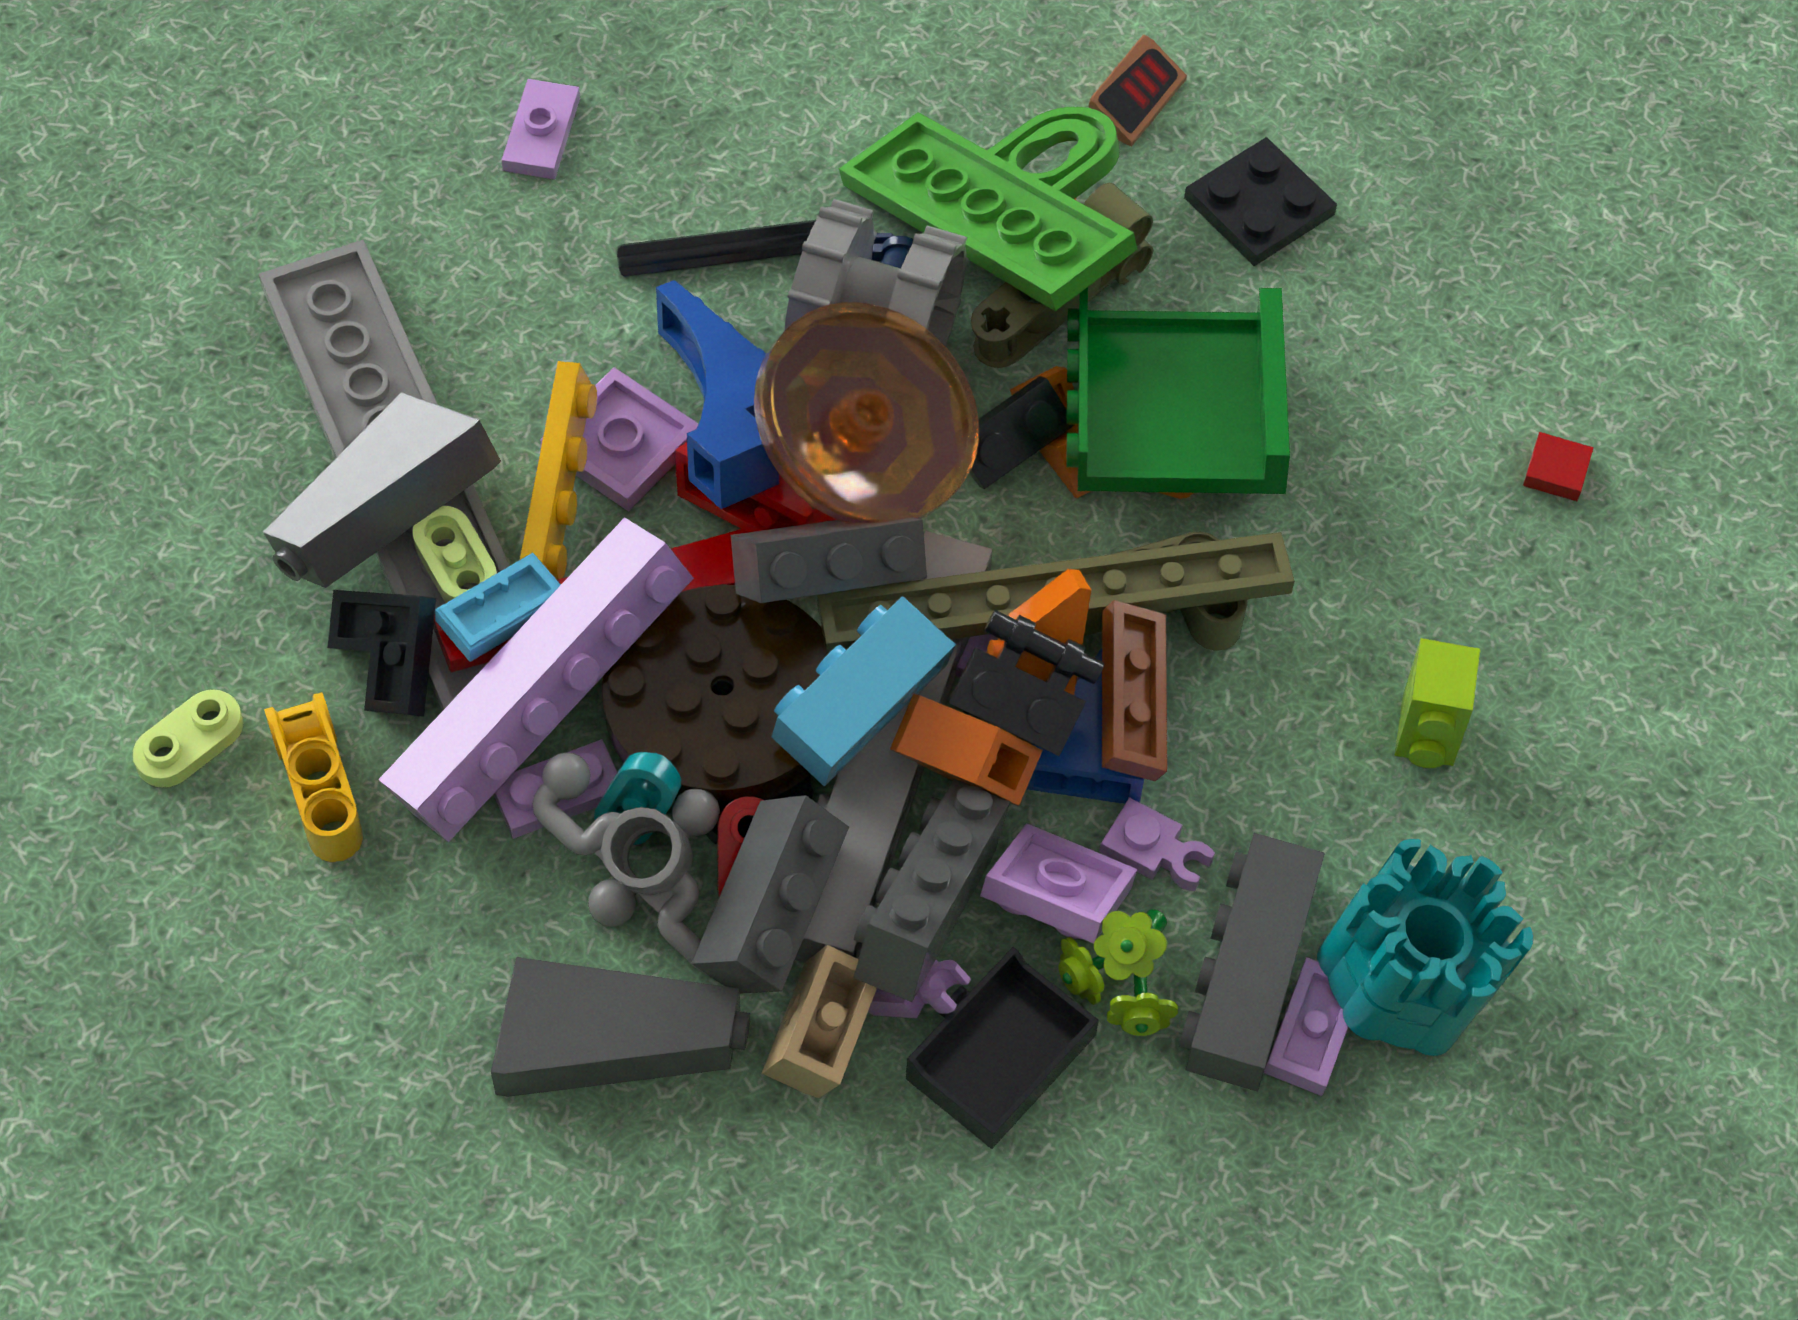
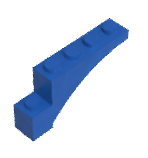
[656,280,805,509]

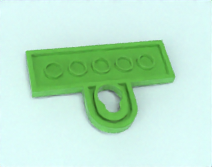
[839,107,1137,311]

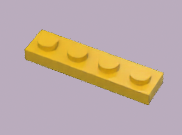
[520,361,597,579]

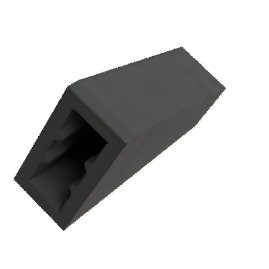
[263,392,501,588]
[491,957,750,1097]

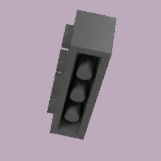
[854,779,1010,1002]

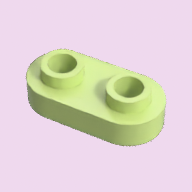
[412,506,497,603]
[133,690,243,787]

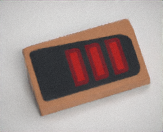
[1088,34,1187,147]

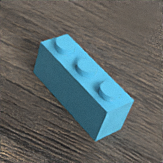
[771,596,956,786]

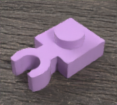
[1099,798,1215,891]
[868,960,971,1018]

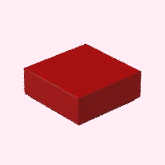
[1523,432,1594,502]

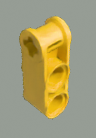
[264,692,363,862]

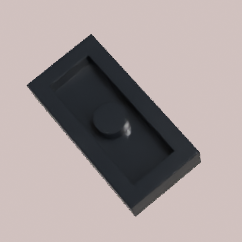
[955,376,1075,489]

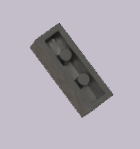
[731,513,927,603]
[691,795,849,994]

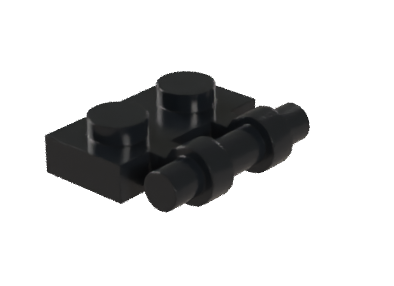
[948,610,1104,756]

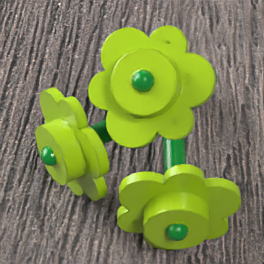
[1058,909,1178,1036]

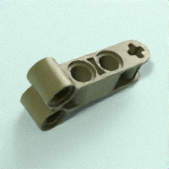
[971,182,1154,368]

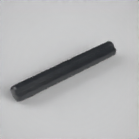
[617,220,816,277]

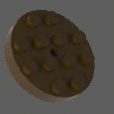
[602,584,827,808]

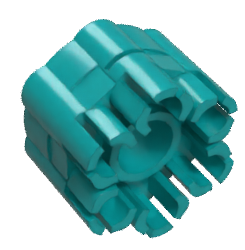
[1317,839,1533,1056]

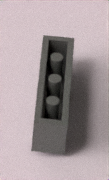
[1179,833,1325,1092]

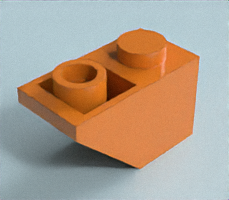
[890,693,1043,806]

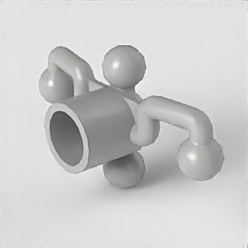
[532,752,720,976]

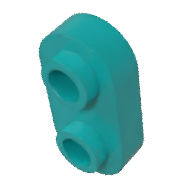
[594,752,682,845]

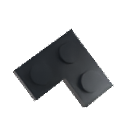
[327,590,436,717]

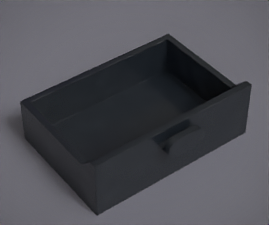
[906,947,1099,1149]

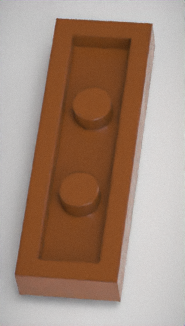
[1102,600,1167,781]

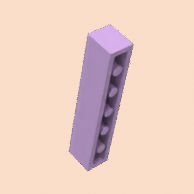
[378,517,694,842]

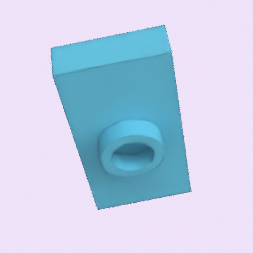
[435,553,561,662]

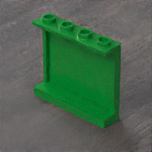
[1066,287,1290,494]

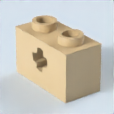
[762,945,877,1098]

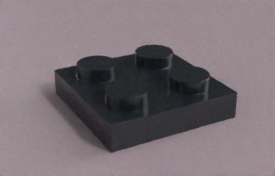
[1184,137,1337,266]

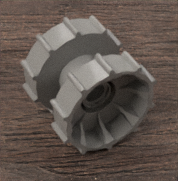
[781,199,969,399]

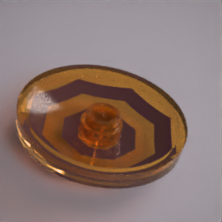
[754,302,979,523]

